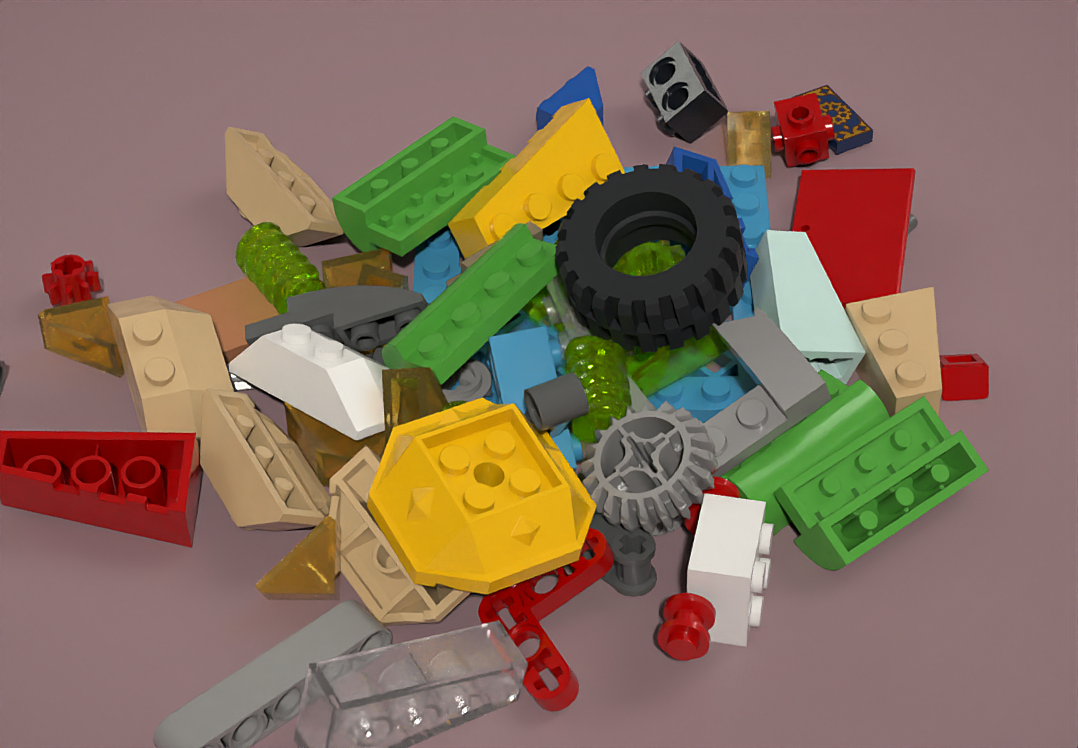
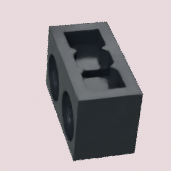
[641,41,729,144]

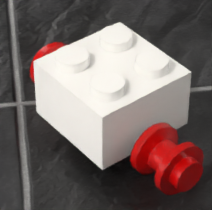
[657,477,774,661]

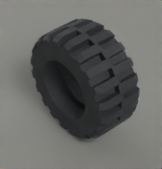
[555,164,748,352]

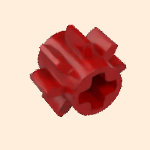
[42,254,101,311]

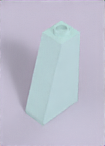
[750,230,866,384]

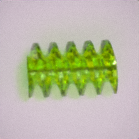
[235,222,326,314]
[564,335,632,443]

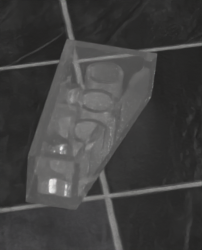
[294,620,528,748]

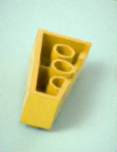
[448,98,625,259]

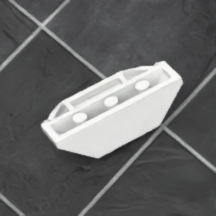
[229,324,397,441]

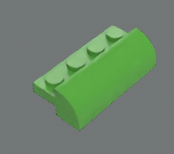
[332,116,516,257]
[382,223,560,389]
[721,369,890,536]
[773,396,989,570]

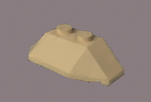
[225,127,345,247]
[107,295,234,453]
[200,388,331,531]
[328,445,471,626]

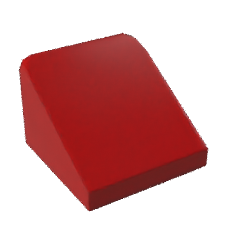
[939,353,989,401]

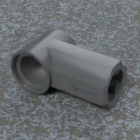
[524,372,589,438]

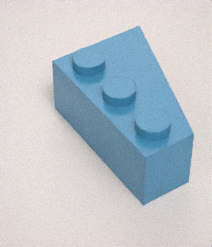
[485,326,583,472]

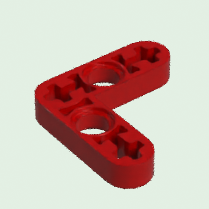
[478,528,614,712]

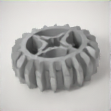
[581,400,718,534]

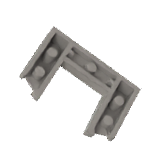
[601,308,831,477]

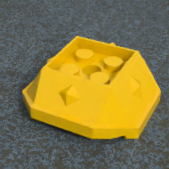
[367,397,597,595]

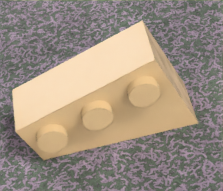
[845,286,942,417]

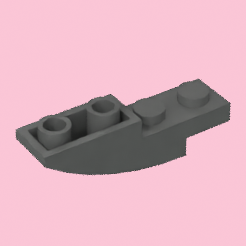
[245,285,429,352]

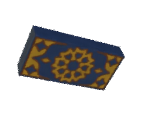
[792,85,873,155]

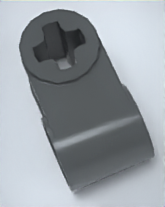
[582,511,657,597]

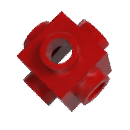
[770,93,835,167]

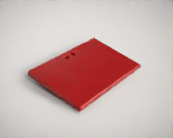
[792,168,916,309]

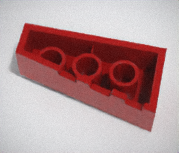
[0,430,202,548]

